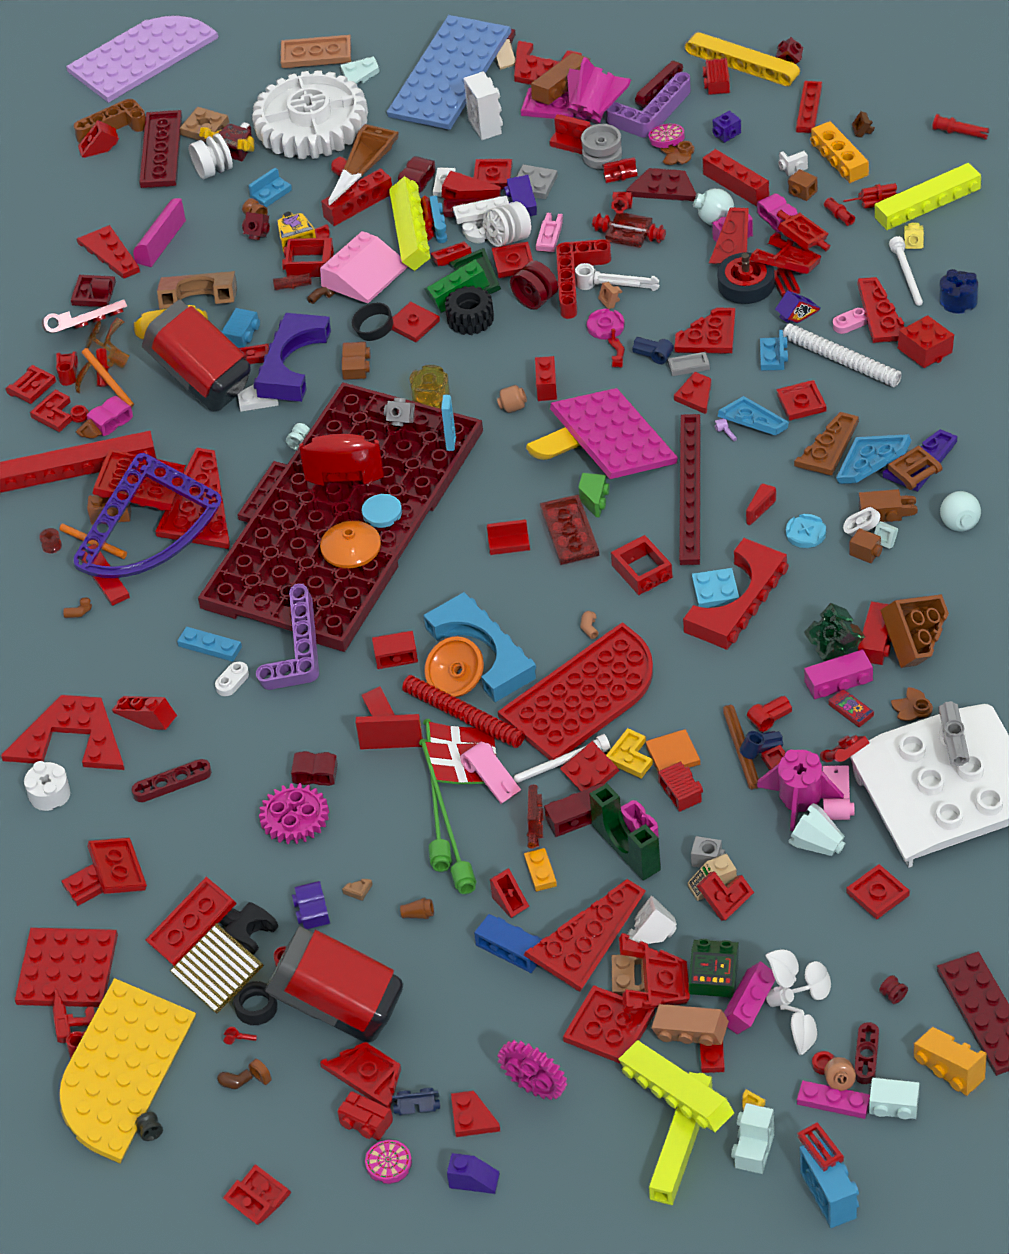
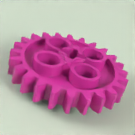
[259,783,329,844]
[497,1040,567,1100]

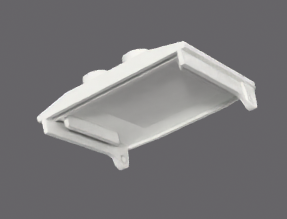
[851,704,1009,868]

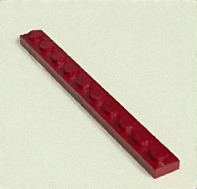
[679,414,701,565]

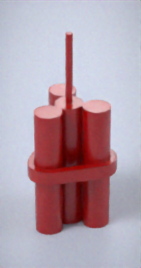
[843,183,897,209]

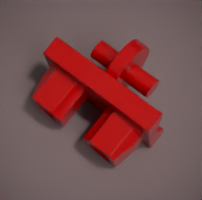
[602,157,638,183]

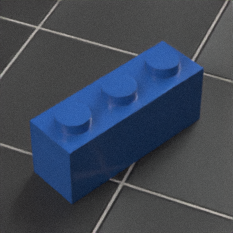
[474,914,542,973]

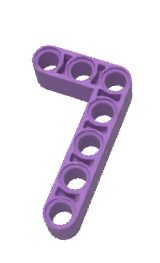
[606,72,691,138]
[256,584,319,690]

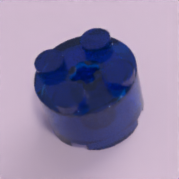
[939,269,978,314]

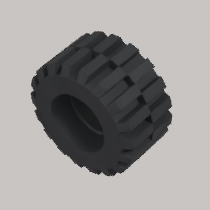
[445,286,494,335]

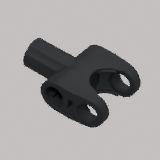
[219,902,279,955]

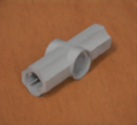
[939,701,969,766]

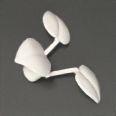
[765,950,831,1055]

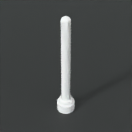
[889,236,923,306]
[513,734,611,783]

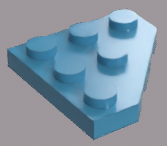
[836,434,912,484]

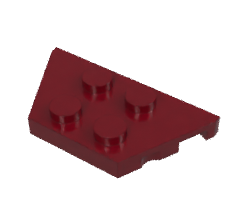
[626,168,697,201]

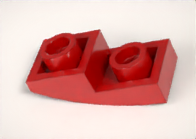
[361,686,395,716]

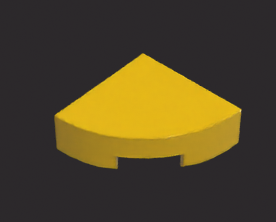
[742,1089,766,1111]

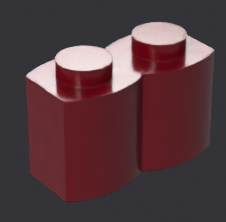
[398,156,436,192]
[291,751,338,786]

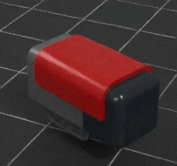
[142,300,251,412]
[265,926,403,1043]

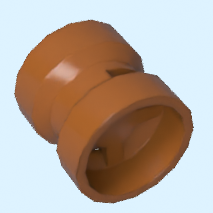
[242,198,268,215]

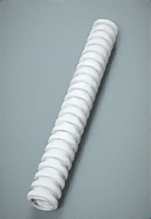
[783,323,901,387]

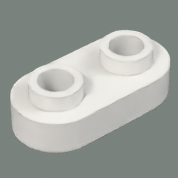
[843,507,880,537]
[215,662,249,696]

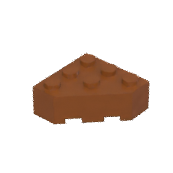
[880,594,949,668]

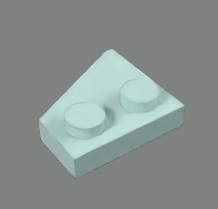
[340,57,379,84]

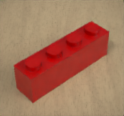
[703,149,769,207]

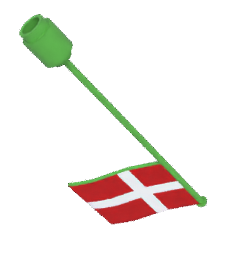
[423,719,496,872]
[419,739,492,894]

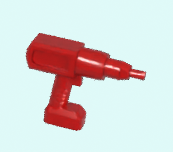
[53,990,95,1043]

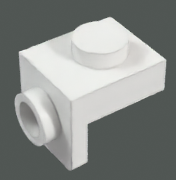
[778,151,808,176]

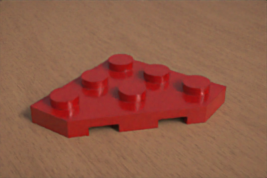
[674,308,736,353]

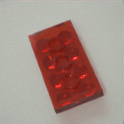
[540,494,600,565]

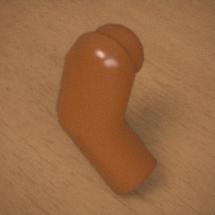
[63,597,92,618]

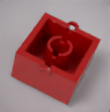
[897,315,954,368]

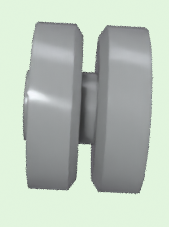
[581,124,622,169]

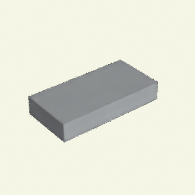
[668,352,710,376]

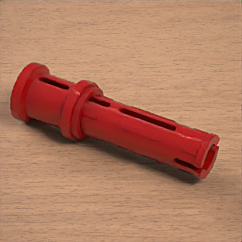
[932,114,989,140]

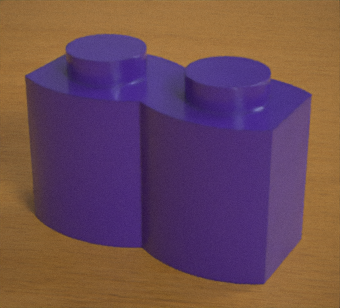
[292,881,330,929]

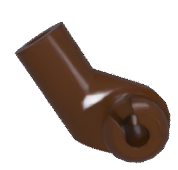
[307,287,335,304]
[217,1069,253,1090]

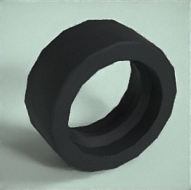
[233,981,278,1025]

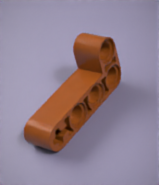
[74,99,146,143]

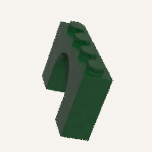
[589,783,661,881]

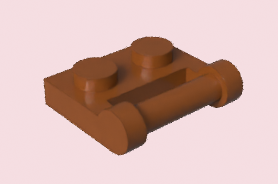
[888,445,943,490]

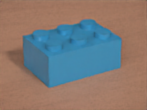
[800,1139,859,1228]

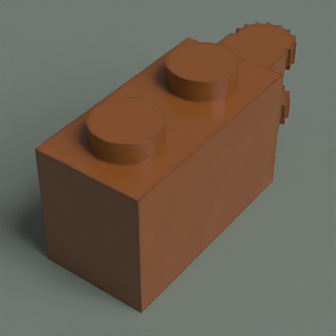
[859,489,918,522]

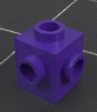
[712,110,741,143]

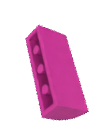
[133,198,186,267]

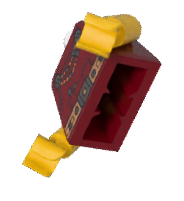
[199,123,254,162]

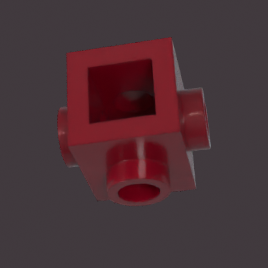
[776,37,804,64]
[242,212,270,240]

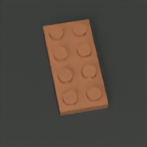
[281,35,351,68]

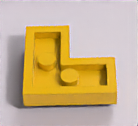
[606,728,653,779]

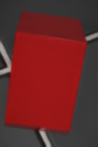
[490,868,530,918]

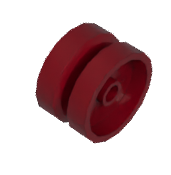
[510,261,558,310]

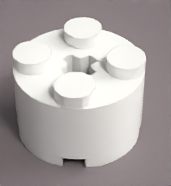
[24,761,70,811]

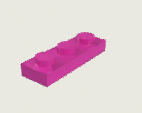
[797,1080,870,1119]

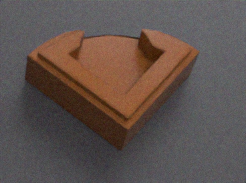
[76,419,102,438]

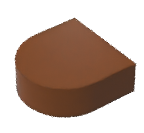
[249,1059,271,1085]

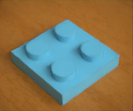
[692,568,739,608]

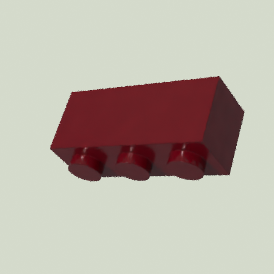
[544,783,604,837]

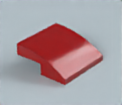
[223,1164,291,1225]

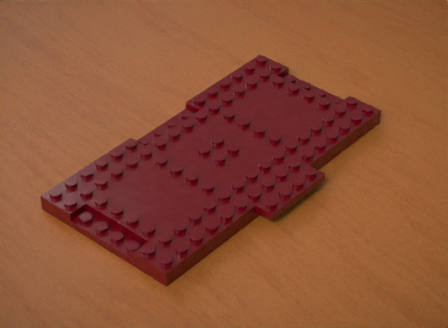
[198,382,483,652]

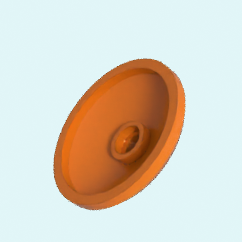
[320,521,381,568]
[425,636,484,697]

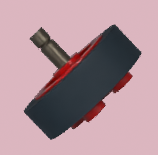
[717,252,775,304]

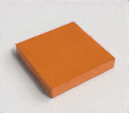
[645,729,700,771]

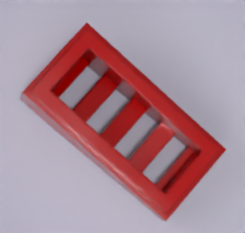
[746,483,776,525]

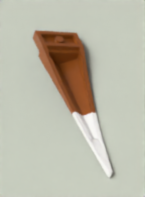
[328,124,399,205]

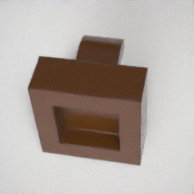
[851,111,875,138]

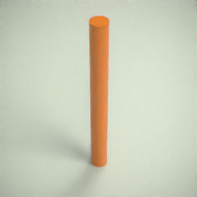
[82,348,134,408]
[59,524,127,559]

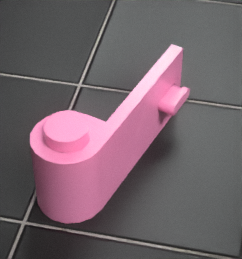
[460,742,521,804]
[823,766,854,820]

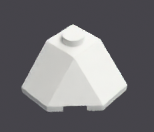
[627,896,677,944]

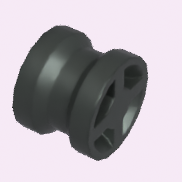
[135,1112,163,1141]

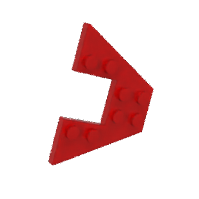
[1,695,125,770]

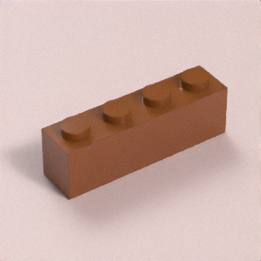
[531,53,590,105]

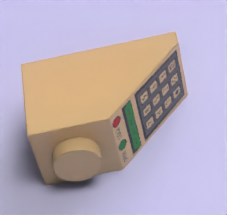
[688,853,737,901]

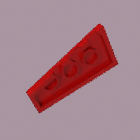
[857,277,905,343]

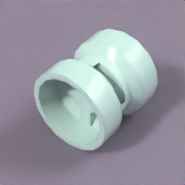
[286,423,310,450]

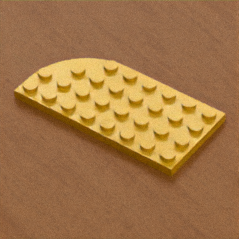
[59,978,196,1164]

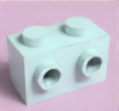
[869,1078,919,1119]

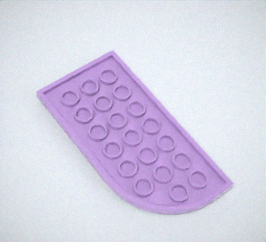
[66,16,218,103]

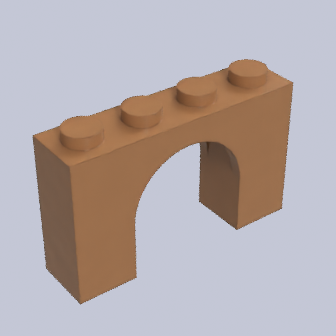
[157,271,237,309]

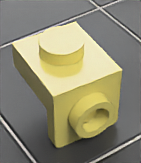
[904,223,924,249]

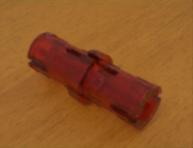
[273,273,312,290]

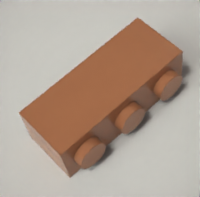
[652,1004,729,1046]

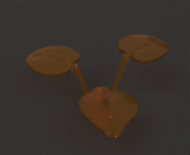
[75,317,130,393]

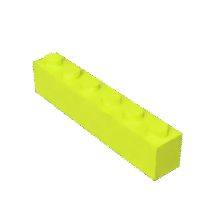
[875,163,981,230]
[389,176,431,271]
[619,1040,734,1132]

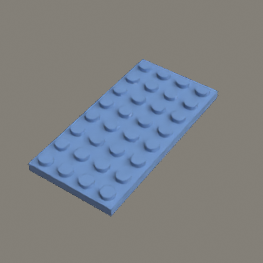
[387,15,511,130]

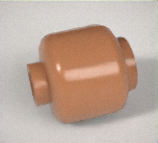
[497,385,527,413]
[824,1057,856,1091]

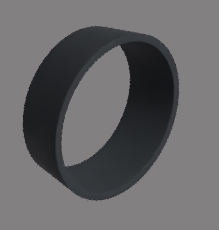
[352,302,393,341]

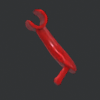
[608,329,625,368]

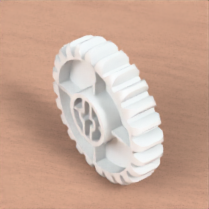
[252,71,368,159]

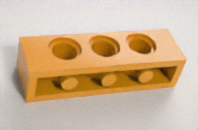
[810,121,869,183]

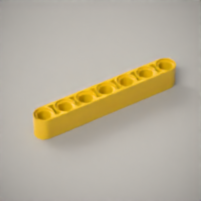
[685,32,800,86]

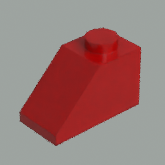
[78,120,119,158]

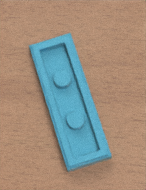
[441,395,456,451]

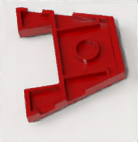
[514,41,582,85]
[750,232,822,274]
[619,933,690,1012]

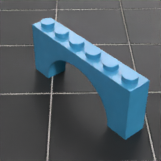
[424,592,536,702]

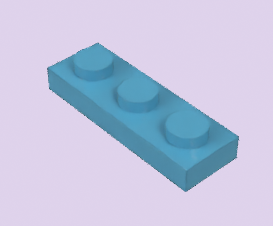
[177,627,242,662]

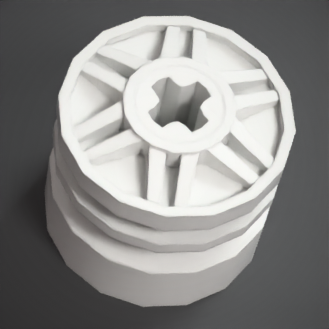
[189,133,233,180]
[483,201,531,247]

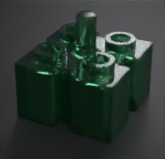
[804,603,865,661]

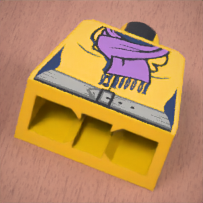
[278,212,316,253]

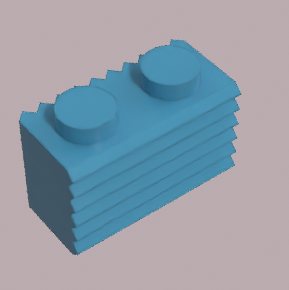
[222,308,260,348]

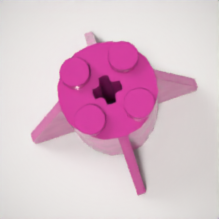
[567,57,631,124]
[757,750,844,831]

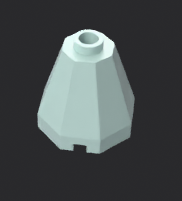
[788,803,846,856]

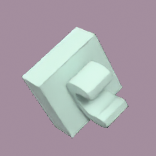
[874,521,898,549]

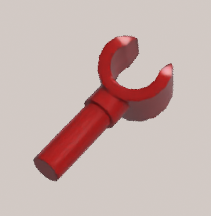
[223,1027,257,1045]

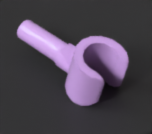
[715,419,737,441]

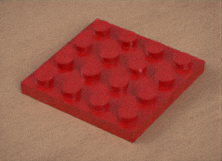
[93,449,186,511]
[15,928,118,1007]

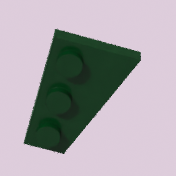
[450,248,501,294]

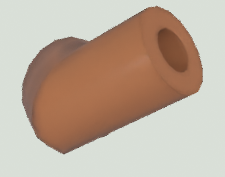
[580,611,599,639]

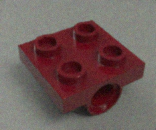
[71,275,116,307]

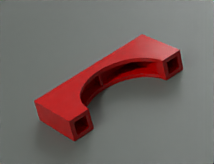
[683,538,789,650]

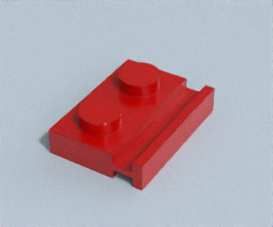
[62,864,103,906]

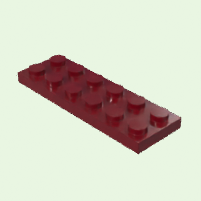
[140,110,182,188]
[937,951,1009,1076]

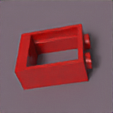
[282,238,334,278]
[611,535,673,595]

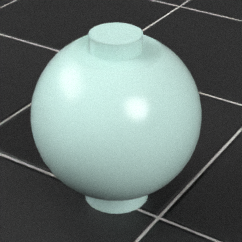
[693,188,734,225]
[940,491,981,532]

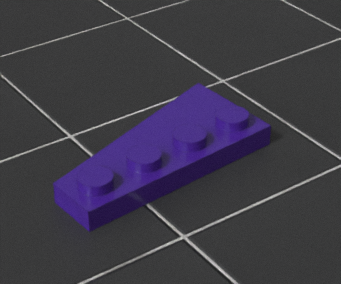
[883,429,958,492]

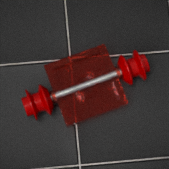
[592,213,666,248]

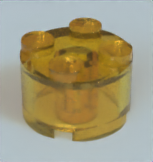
[409,365,450,409]

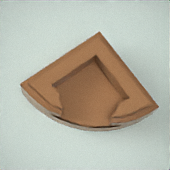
[342,879,373,901]

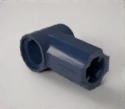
[632,337,674,364]
[739,731,783,759]

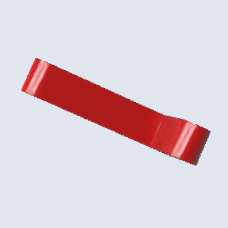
[556,239,611,319]

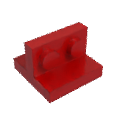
[549,114,592,154]

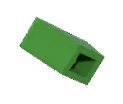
[579,473,610,518]

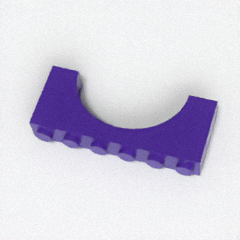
[254,313,331,402]

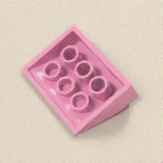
[320,231,408,303]

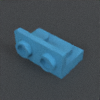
[249,168,292,207]
[760,330,788,371]

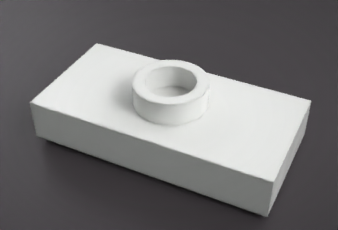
[433,168,456,197]

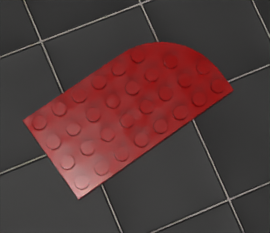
[498,622,653,760]

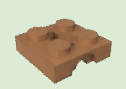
[180,107,229,142]

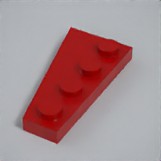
[77,225,140,279]

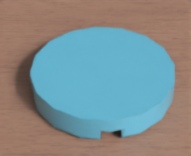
[362,494,402,528]
[786,514,826,548]

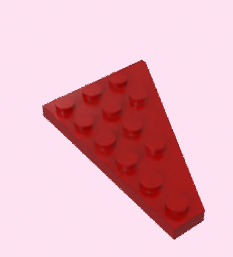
[155,448,230,549]

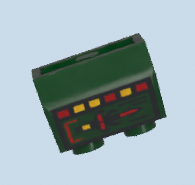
[689,939,739,997]

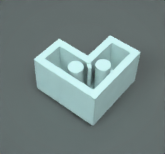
[731,1103,774,1174]

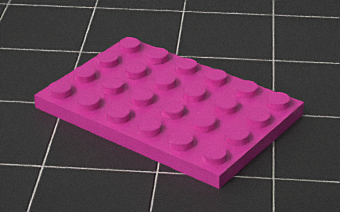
[550,388,678,479]

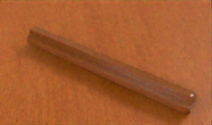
[723,704,759,790]

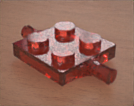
[527,785,544,849]

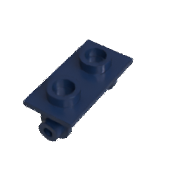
[392,1088,440,1116]

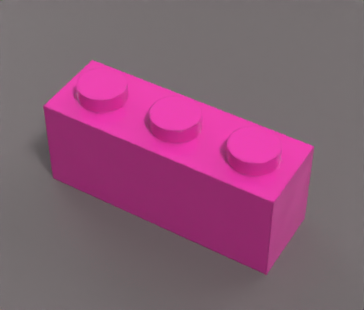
[804,650,873,700]
[724,961,776,1034]

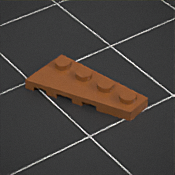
[794,412,859,476]

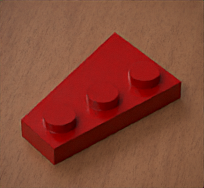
[709,207,749,264]

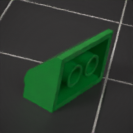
[424,259,490,313]

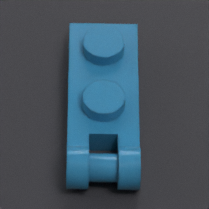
[429,195,447,243]

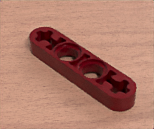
[635,60,683,108]
[132,759,212,802]

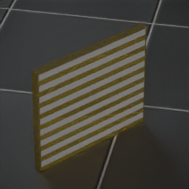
[170,923,264,1014]

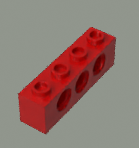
[321,168,392,226]

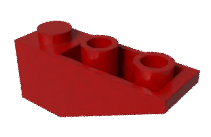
[441,170,501,201]
[112,696,177,730]

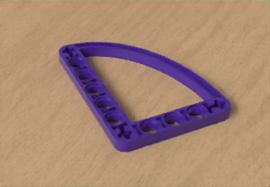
[73,453,221,578]

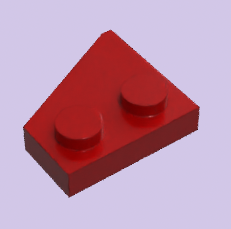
[674,372,712,414]
[451,1091,500,1137]

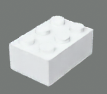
[464,71,503,140]

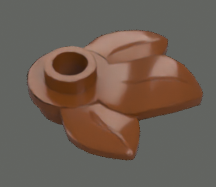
[661,141,695,165]
[891,687,933,721]

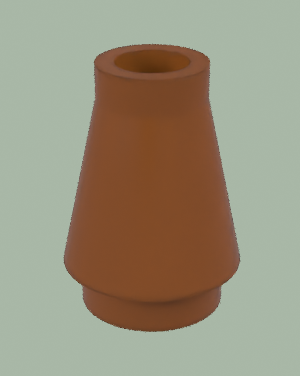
[400,898,434,919]

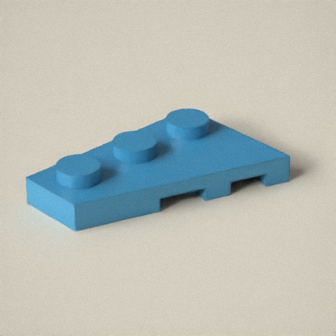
[718,396,789,436]

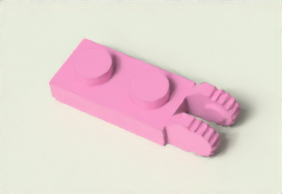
[536,213,563,252]

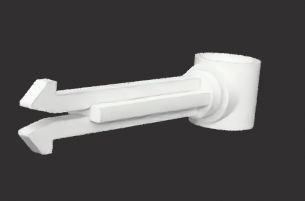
[575,263,660,291]

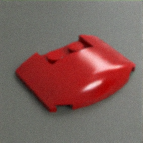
[299,434,384,486]

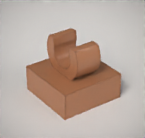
[598,282,623,309]

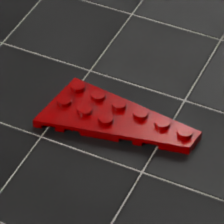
[524,879,646,992]

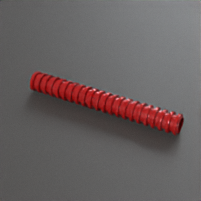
[402,675,525,748]

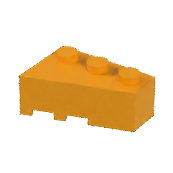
[914,1027,986,1096]

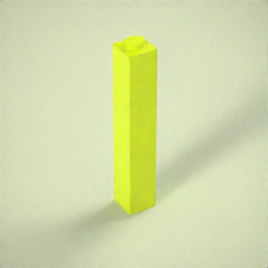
[649,1072,713,1205]

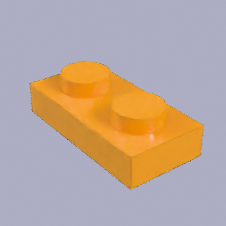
[524,848,557,892]

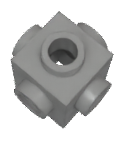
[384,398,415,426]

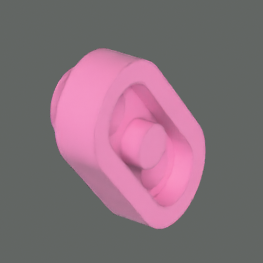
[833,308,867,334]

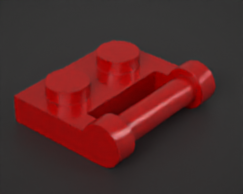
[5,365,56,404]
[820,735,870,762]

